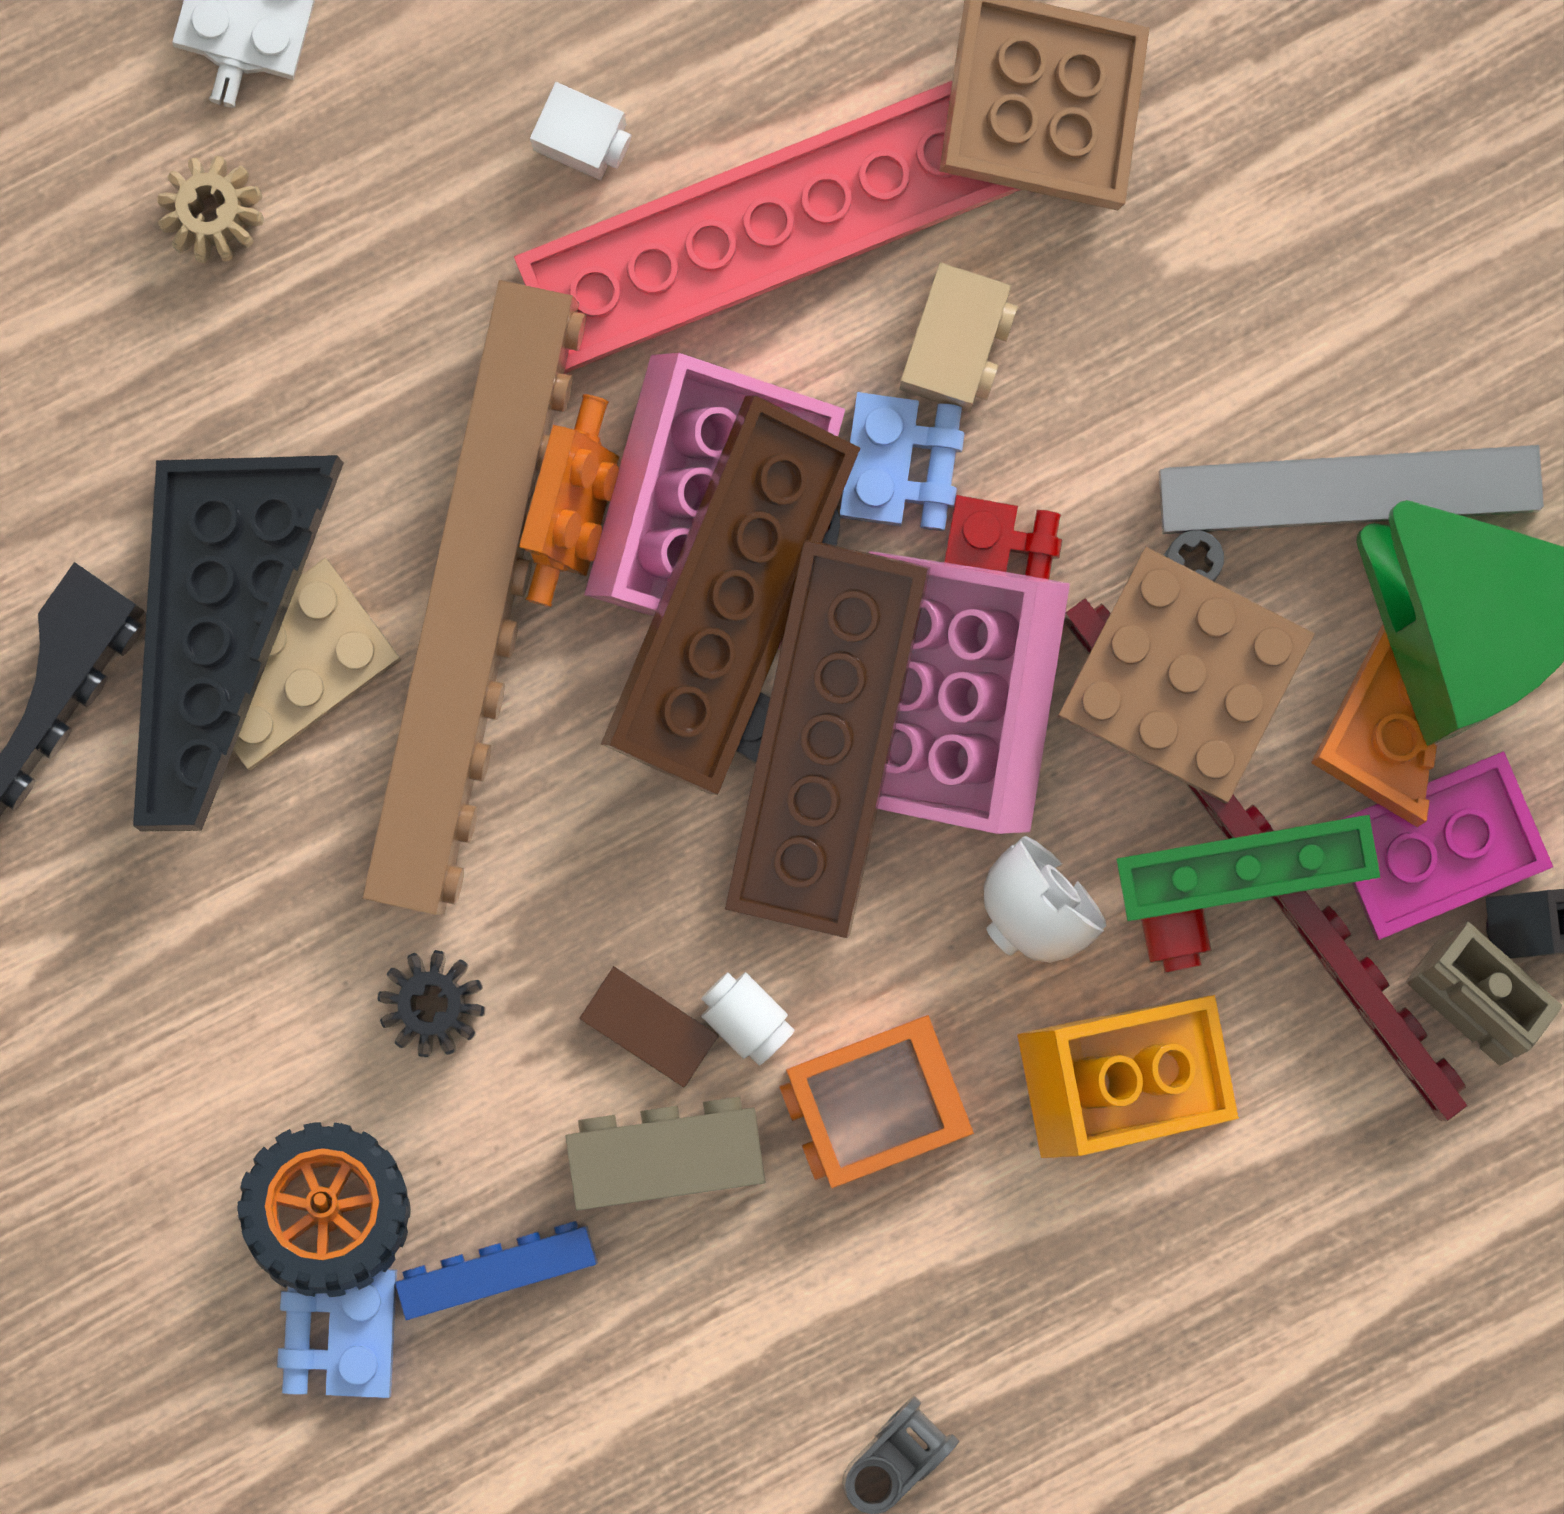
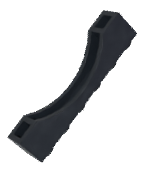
[0,562,145,816]

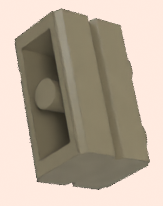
[1406,921,1562,1066]

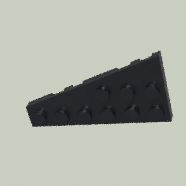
[133,455,344,832]

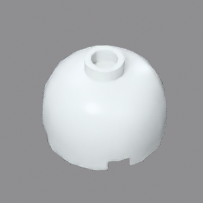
[984,836,1106,963]

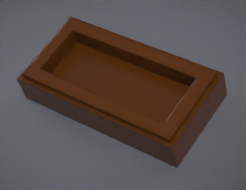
[579,966,719,1088]

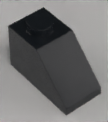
[1485,889,1564,959]

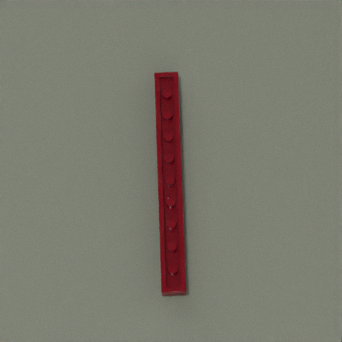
[1064,598,1468,1121]

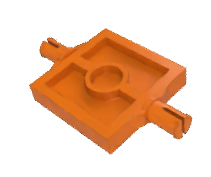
[519,394,620,607]

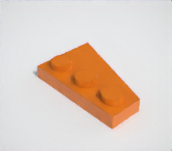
[1311,624,1437,828]

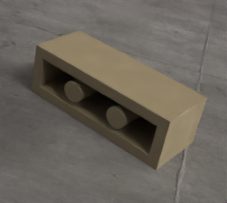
[565,1097,766,1211]

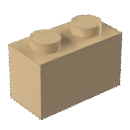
[899,262,1018,413]

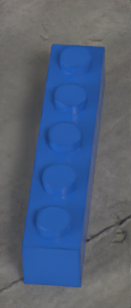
[395,1221,598,1320]

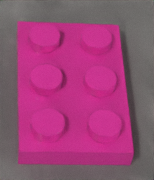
[1339,751,1553,940]

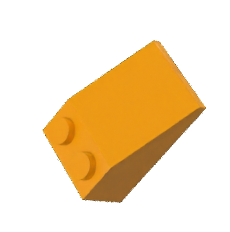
[1017,995,1239,1158]

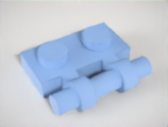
[840,392,965,531]
[277,1269,397,1398]

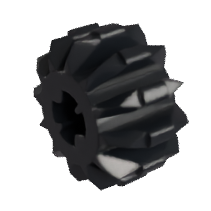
[377,950,486,1057]

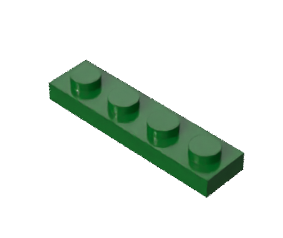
[1116,815,1381,921]

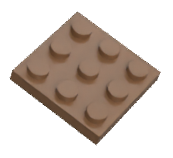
[939,0,1150,211]
[1057,546,1315,804]

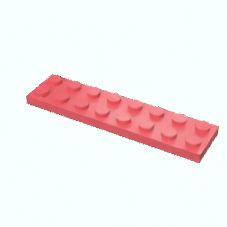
[514,81,1021,374]

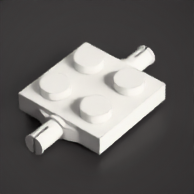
[172,0,315,108]

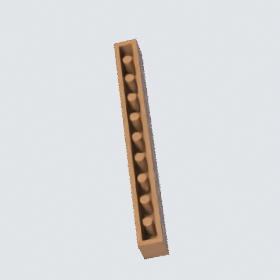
[362,280,586,915]

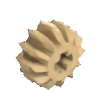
[157,156,264,263]

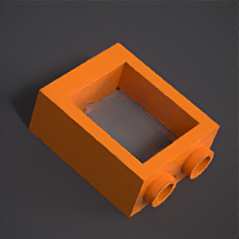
[779,1015,974,1188]

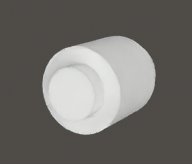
[701,972,795,1066]

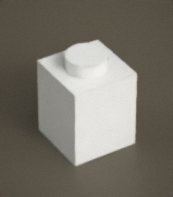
[530,82,632,180]

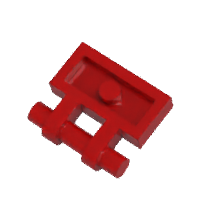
[944,495,1063,580]

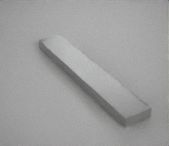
[1159,447,1541,534]

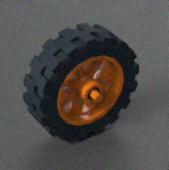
[237,1122,411,1297]

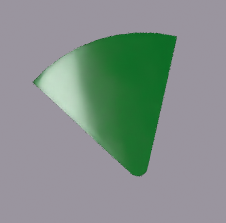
[1356,500,1564,746]

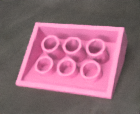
[584,353,845,649]
[869,551,1070,834]

